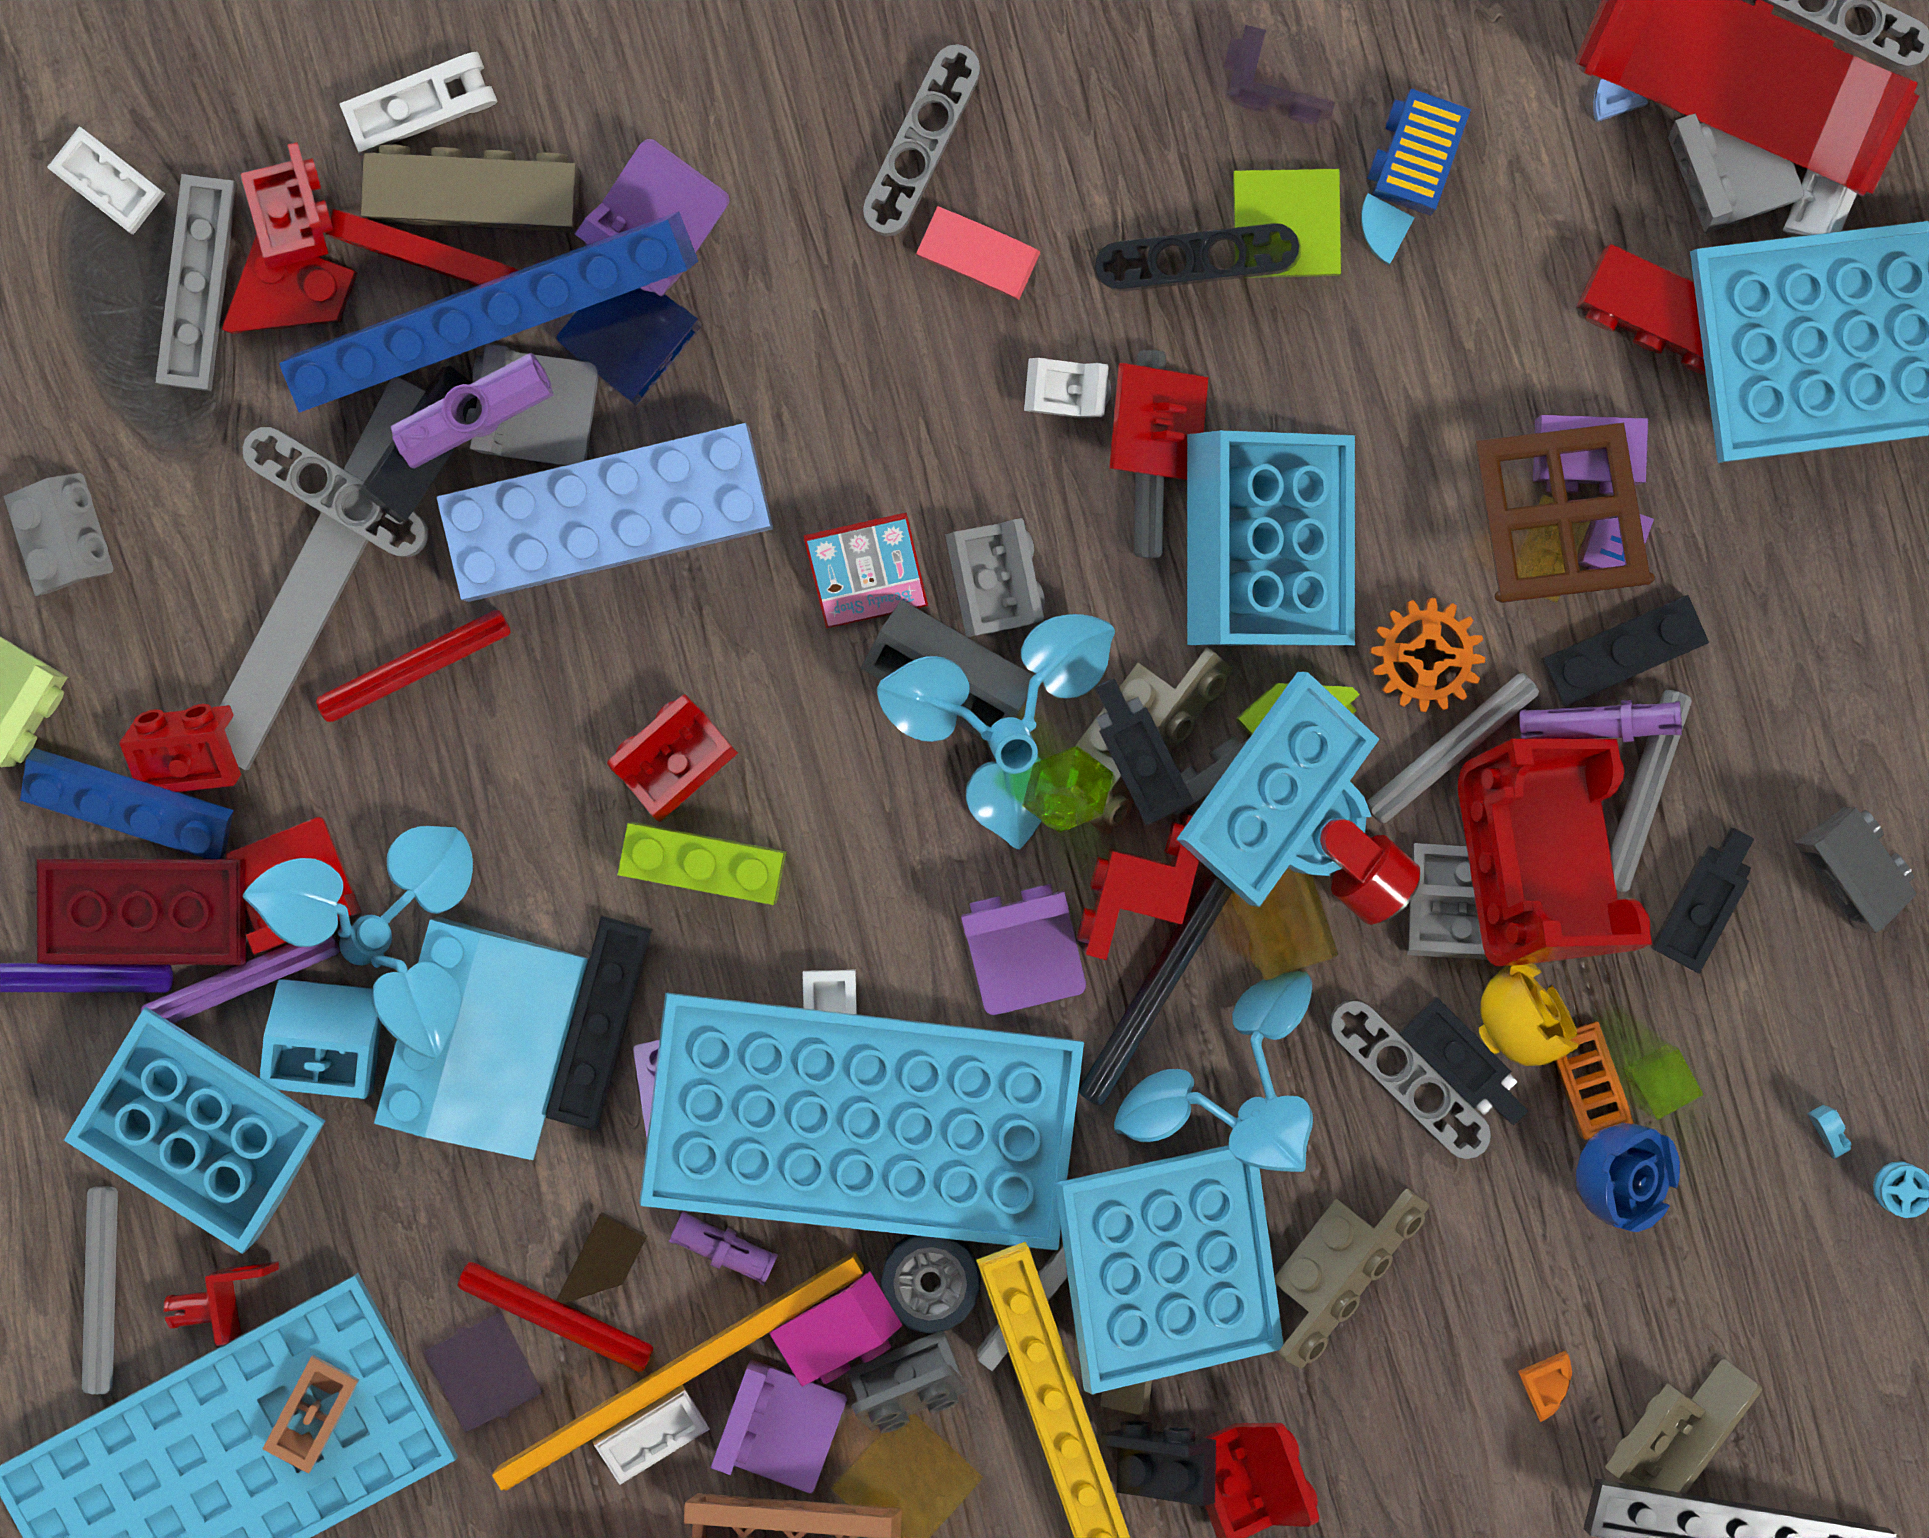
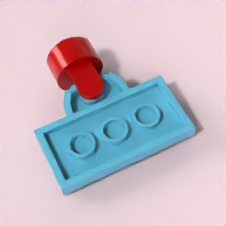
[1176,672,1420,925]

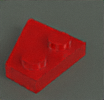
[222,235,358,334]

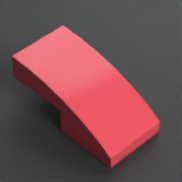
[916,206,1041,300]

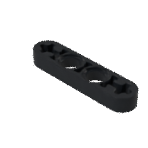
[1095,223,1301,291]

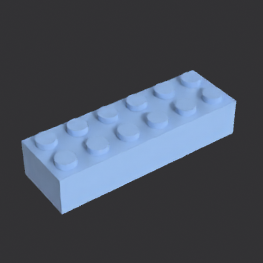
[437,423,774,602]

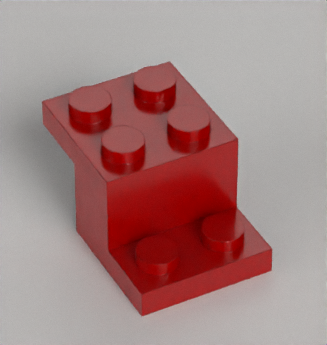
[1077,814,1199,960]

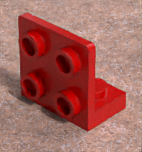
[226,817,362,954]

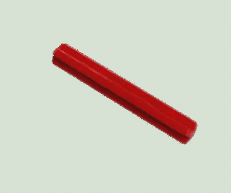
[316,610,511,722]
[457,1262,653,1372]

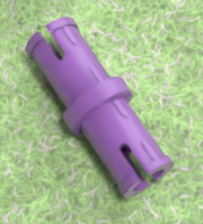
[669,1211,778,1286]

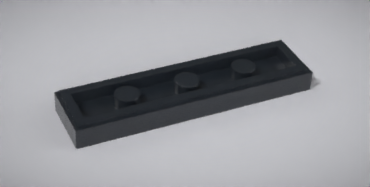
[546,915,653,1132]

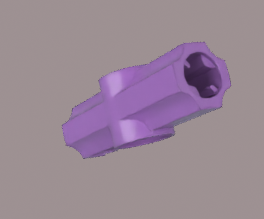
[390,353,554,468]

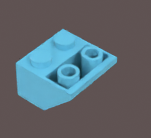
[259,979,381,1099]

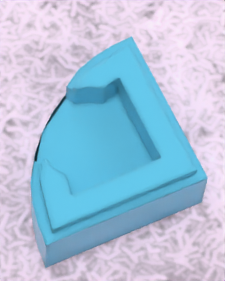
[1361,193,1415,266]
[1807,1105,1852,1159]

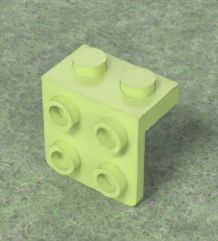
[0,636,68,767]

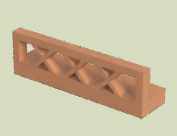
[684,1493,902,1538]

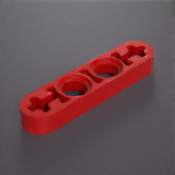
[325,209,519,286]

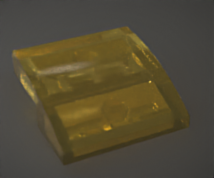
[831,1414,983,1538]

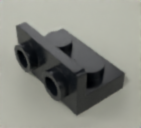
[1101,1420,1216,1506]

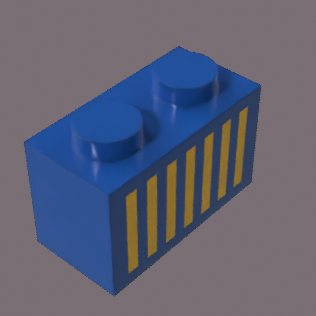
[1367,88,1471,216]

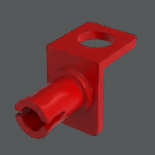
[163,1261,280,1346]

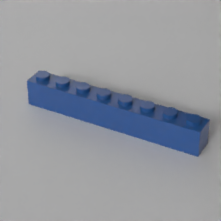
[279,211,699,413]

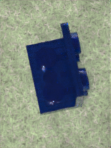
[556,288,703,406]

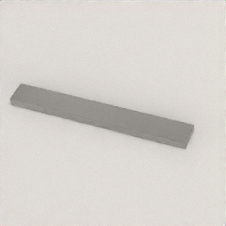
[220,377,426,770]

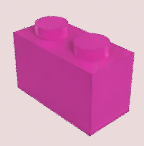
[769,1272,903,1387]

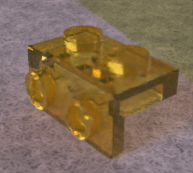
[1232,868,1339,981]

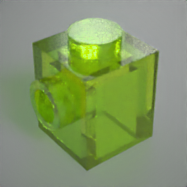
[1022,745,1113,833]

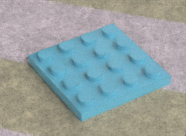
[1055,1145,1284,1394]

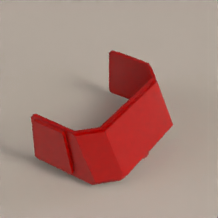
[1575,0,1920,196]

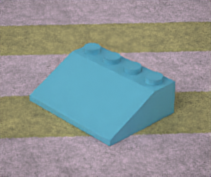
[1187,430,1355,646]
[374,917,589,1160]
[64,1007,325,1254]

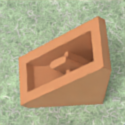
[262,1355,359,1474]

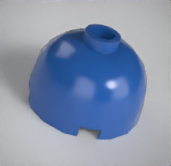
[1576,1123,1680,1232]

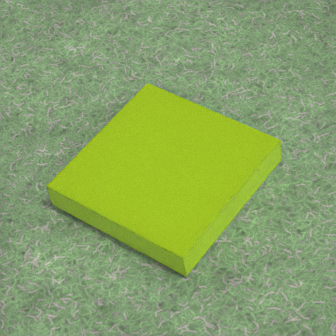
[1233,169,1341,278]

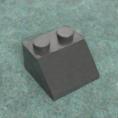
[1794,807,1917,933]

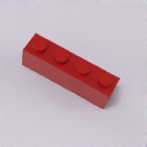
[1576,244,1706,376]

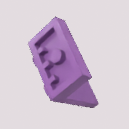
[711,1359,847,1493]

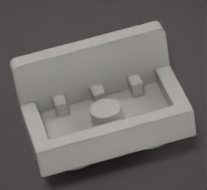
[3,473,113,596]
[945,518,1045,637]

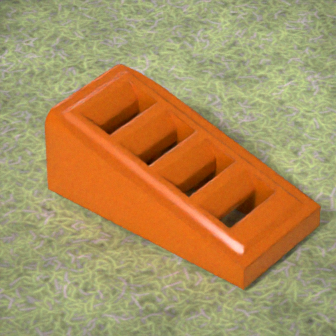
[1555,1021,1634,1140]

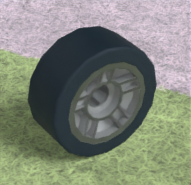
[880,1235,981,1333]

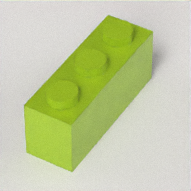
[618,822,787,905]

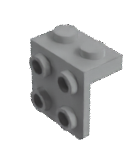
[466,344,599,466]

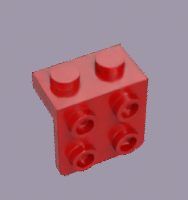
[1204,1423,1319,1538]

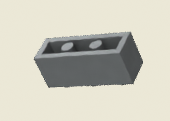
[861,600,1033,742]

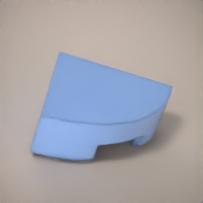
[1593,79,1648,122]

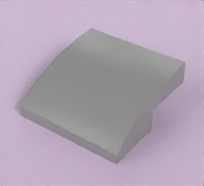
[1407,843,1488,960]

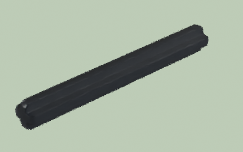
[1079,873,1233,1106]

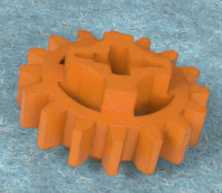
[1369,598,1485,712]

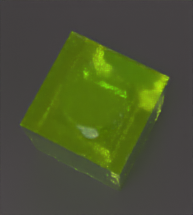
[1622,1044,1704,1120]

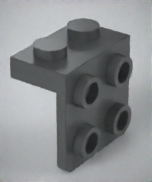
[847,1331,968,1433]

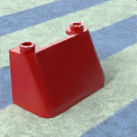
[1458,739,1652,966]

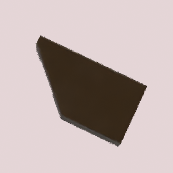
[556,1212,648,1304]

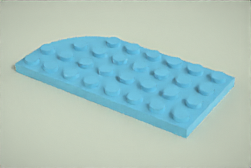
[0,1273,458,1538]

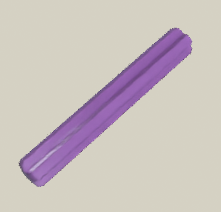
[141,934,340,1023]

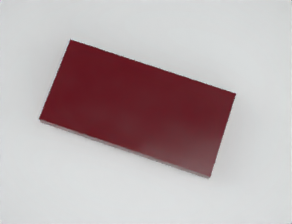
[37,859,246,965]

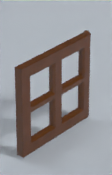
[1475,422,1655,603]

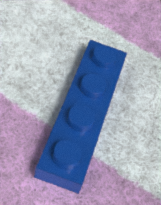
[20,748,234,859]

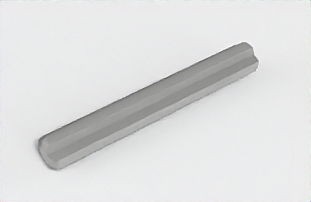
[1366,673,1539,823]
[1610,690,1692,892]
[82,1186,118,1395]

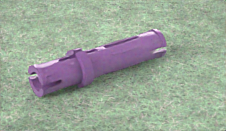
[1520,700,1682,742]

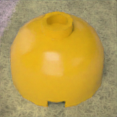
[1479,964,1578,1066]

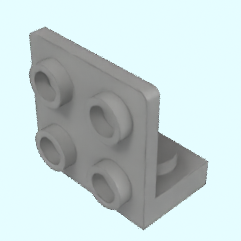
[1668,113,1804,234]

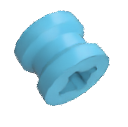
[1873,1161,1929,1218]

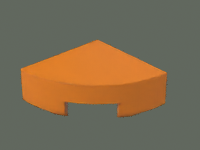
[1517,1351,1572,1422]

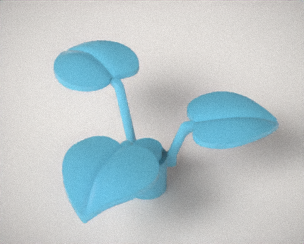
[877,614,1115,849]
[243,826,473,1059]
[1114,971,1313,1172]

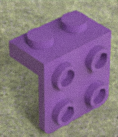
[575,139,729,297]
[961,884,1086,1015]

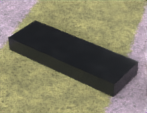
[359,364,477,523]

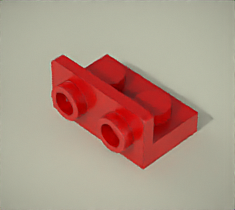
[119,704,241,792]

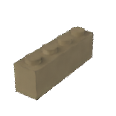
[361,145,580,233]

